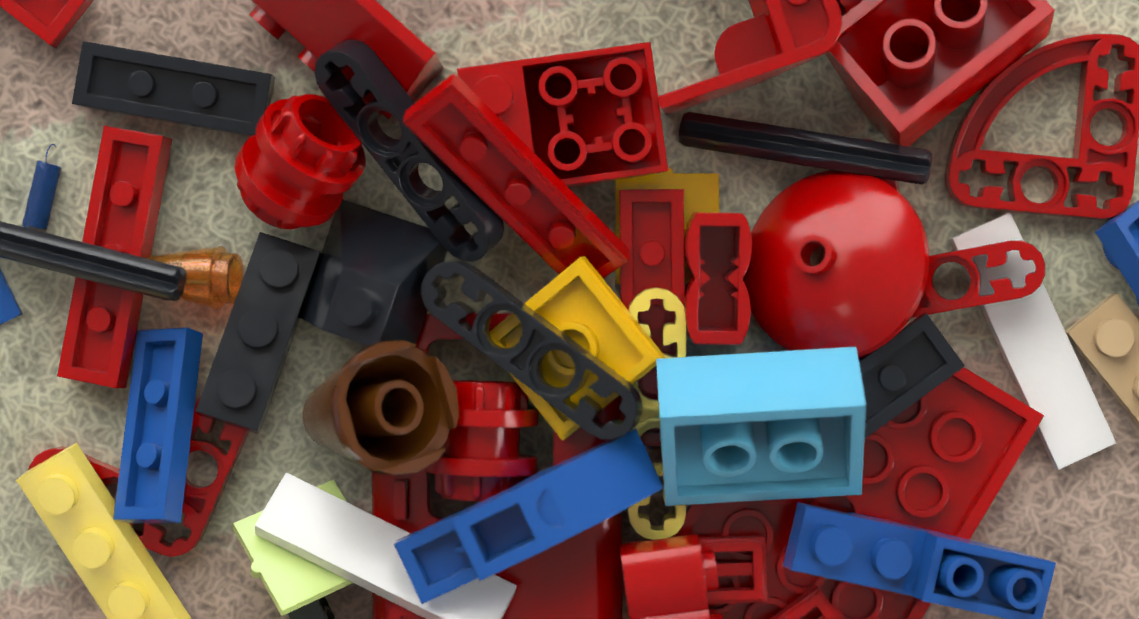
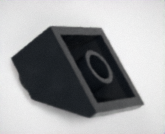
[300,200,448,346]

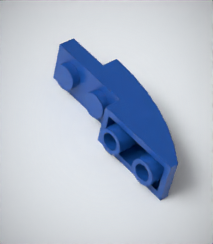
[394,428,664,604]
[783,502,1056,619]

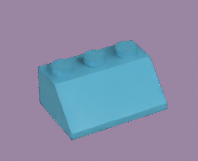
[656,347,866,506]

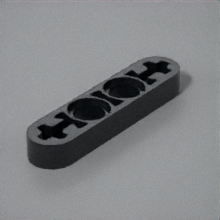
[314,39,504,262]
[421,261,642,440]

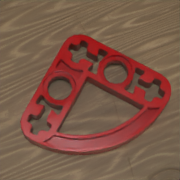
[944,34,1139,220]

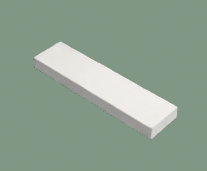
[949,212,1116,470]
[255,473,517,619]

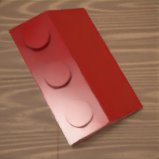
[249,0,443,124]
[826,0,1055,147]

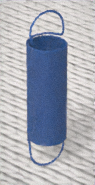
[22,144,61,230]

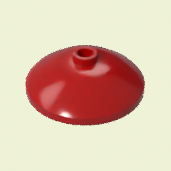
[743,170,929,357]

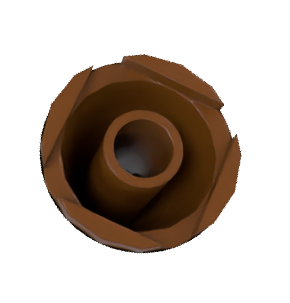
[302,340,459,476]

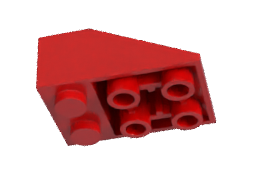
[457,42,668,188]

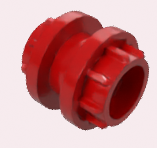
[235,94,366,230]
[424,380,539,501]

